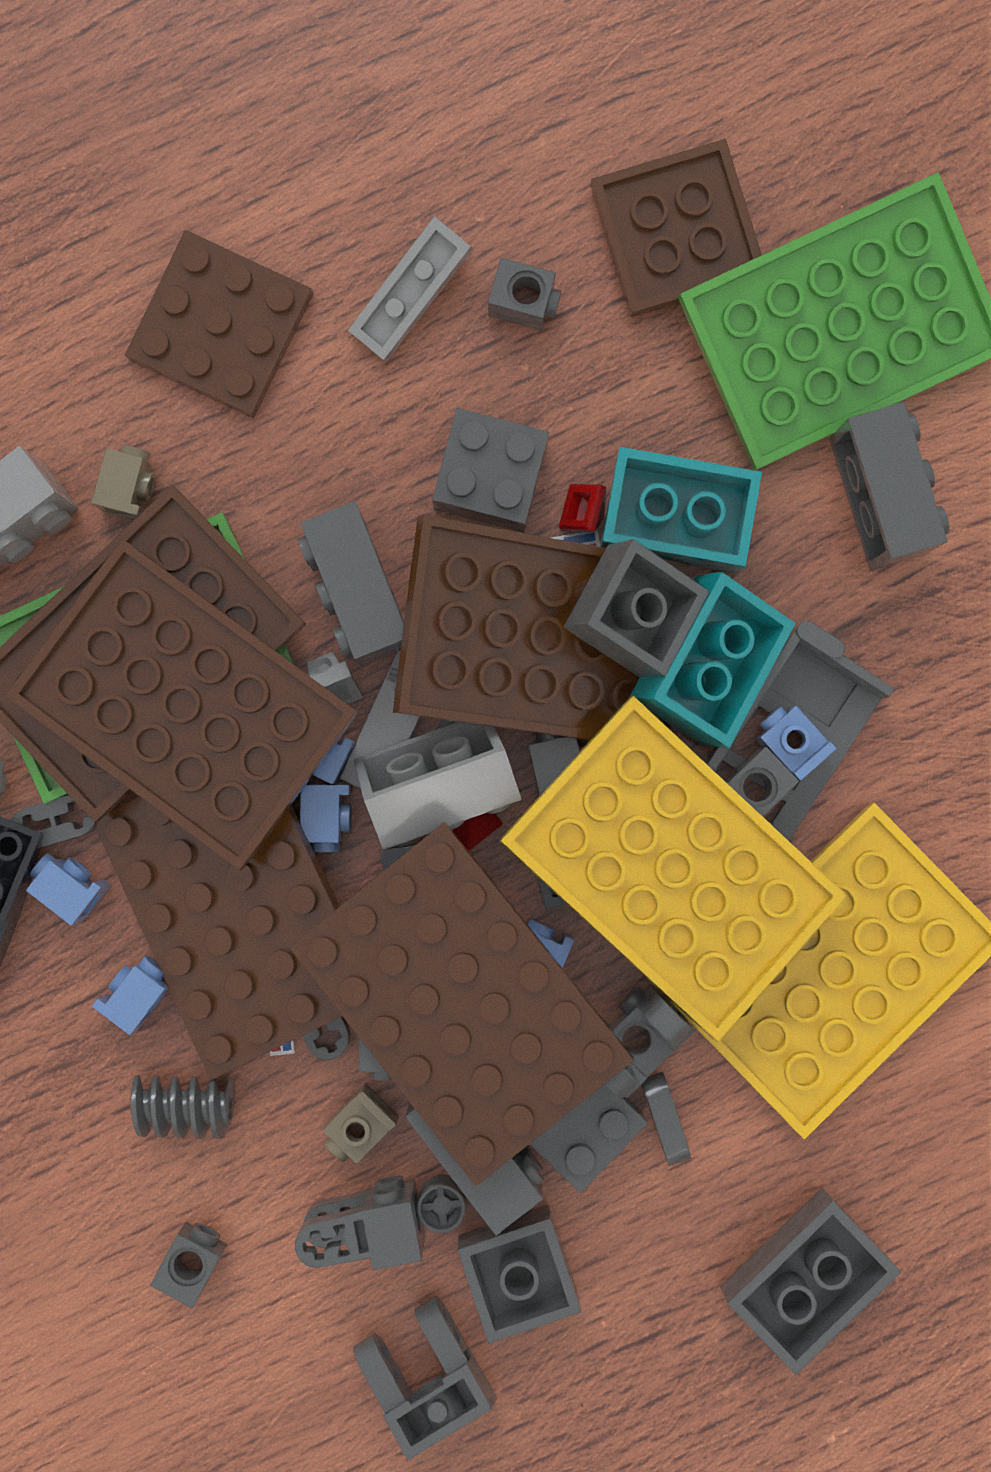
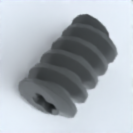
[130,1075,235,1139]

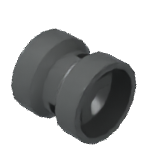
[417,1174,466,1233]

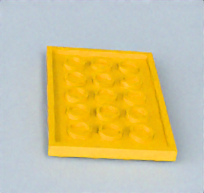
[499,696,847,1042]
[669,802,991,1140]

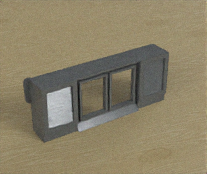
[705,621,895,841]

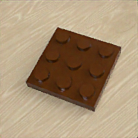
[590,139,762,317]
[125,230,313,419]

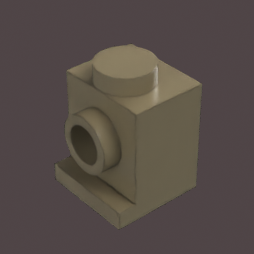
[91,445,155,520]
[322,1083,399,1164]

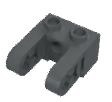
[604,984,695,1099]
[295,1176,426,1270]
[353,1296,497,1461]

